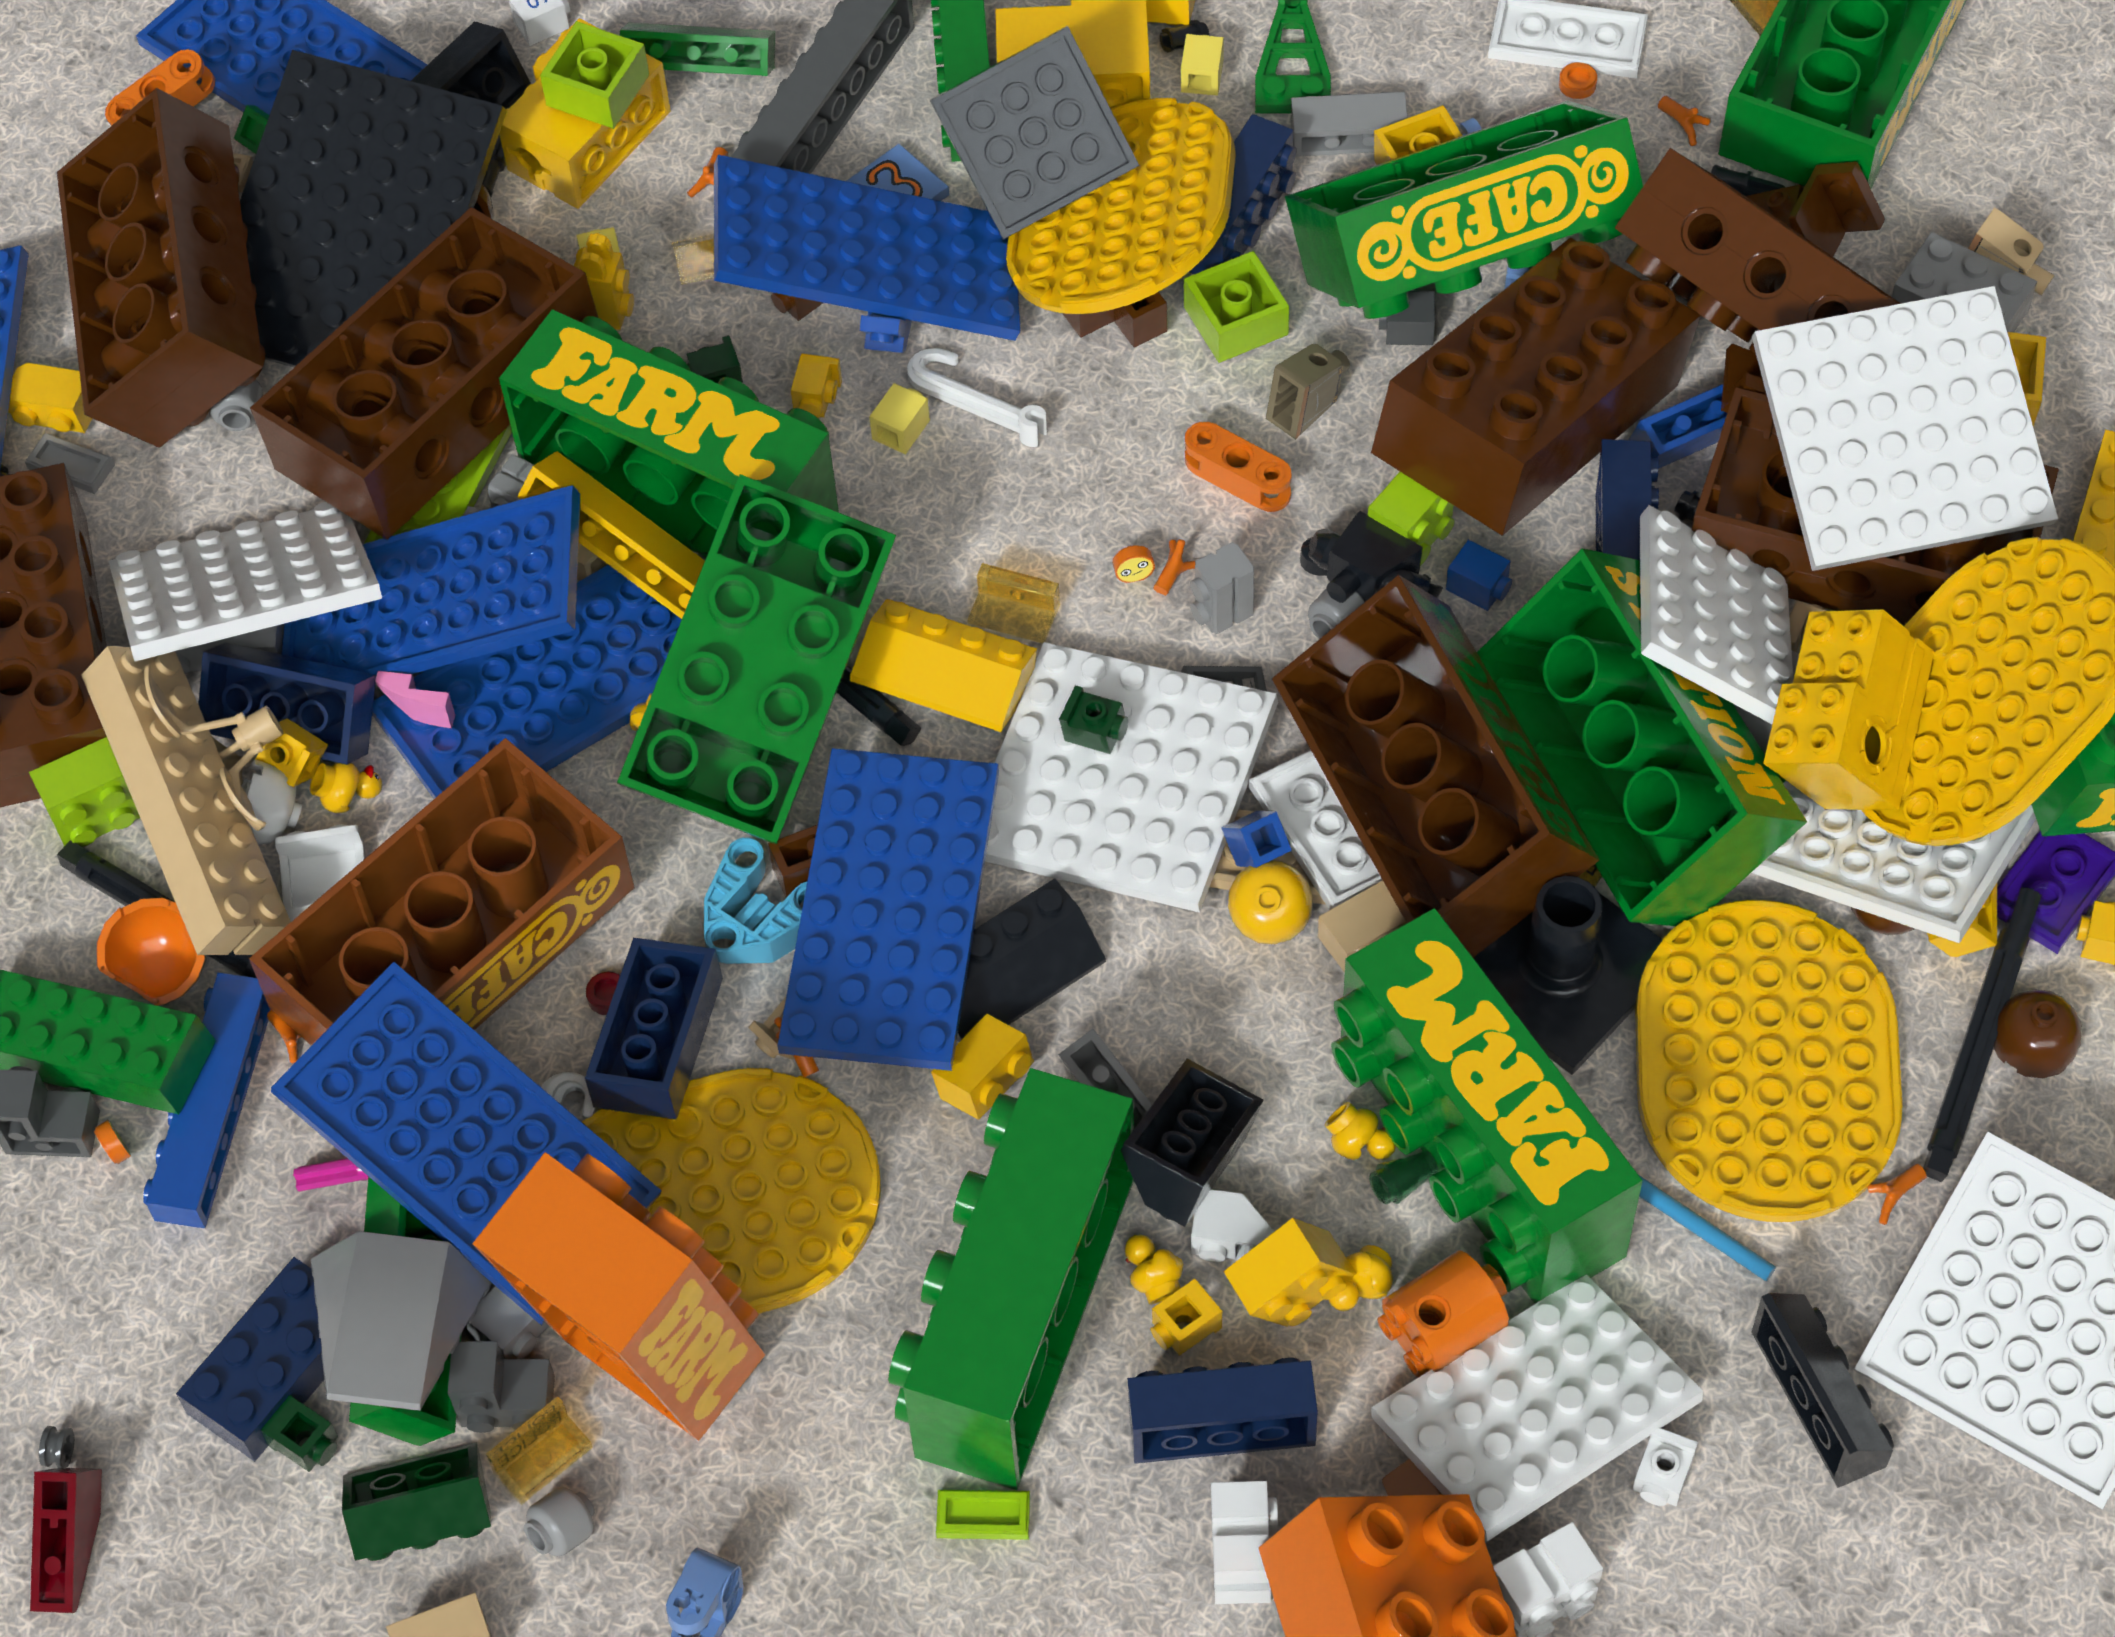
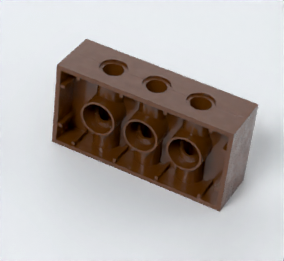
[57,88,265,448]
[1615,148,1901,354]
[250,207,598,540]
[1692,387,2059,626]
[0,463,107,807]

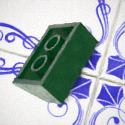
[342,1442,491,1561]

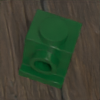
[686,335,743,383]
[1059,685,1128,754]
[261,1395,338,1472]

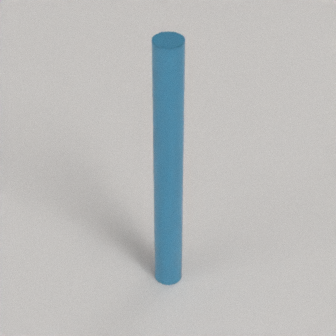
[1639,1175,1776,1281]

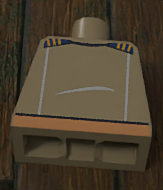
[1265,344,1350,440]

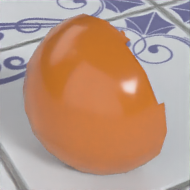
[97,897,207,1006]

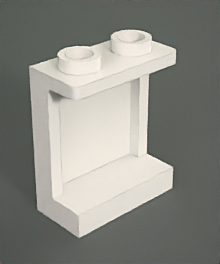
[275,824,366,922]

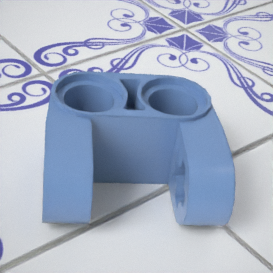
[666,1548,744,1637]

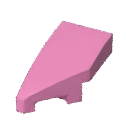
[375,671,455,729]

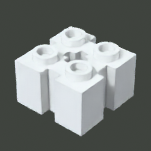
[1211,1481,1278,1604]
[1493,1522,1603,1637]

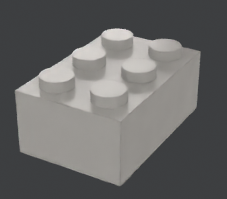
[1892,232,2037,333]

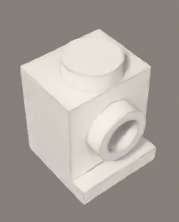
[1632,1428,1698,1506]

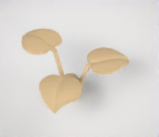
[144,663,284,831]

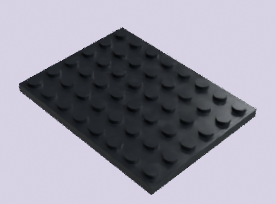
[240,50,507,368]

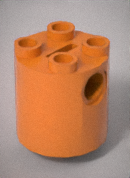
[1377,1250,1509,1377]

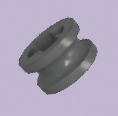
[39,1426,75,1468]

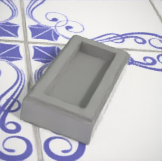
[25,432,115,494]

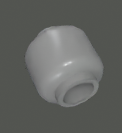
[210,380,263,431]
[1308,588,1365,639]
[524,1487,595,1557]

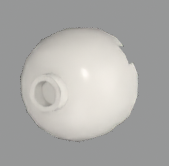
[241,758,302,845]

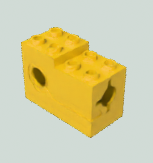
[995,0,1150,109]
[499,18,671,209]
[1763,609,1934,810]

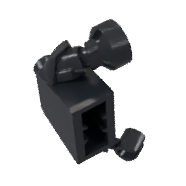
[1300,511,1443,603]

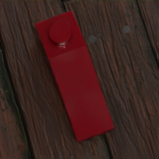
[30,1467,102,1613]

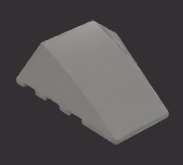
[311,1231,491,1411]

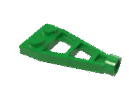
[1255,0,1331,114]

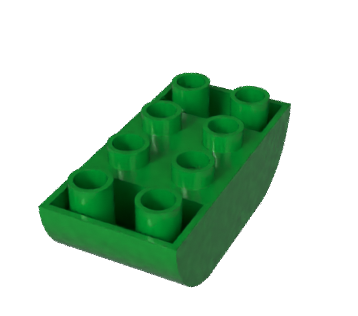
[617,474,896,844]

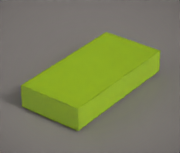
[936,1490,1030,1540]

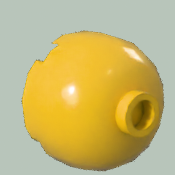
[1228,860,1313,945]

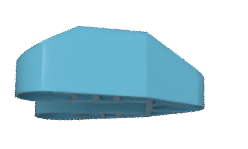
[704,837,807,964]

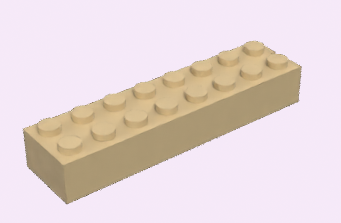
[81,646,291,955]

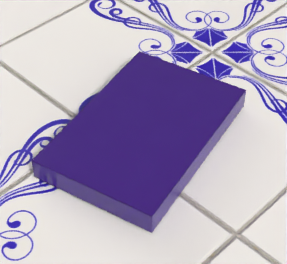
[1997,831,2115,954]

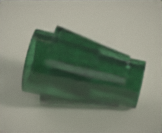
[1369,1151,1438,1205]

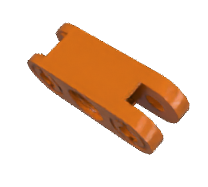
[105,49,215,126]
[1185,422,1292,512]

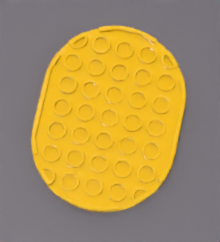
[1006,98,1235,314]
[1862,537,2115,846]
[1635,900,1902,1222]
[582,1068,881,1313]

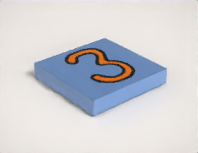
[847,144,949,201]

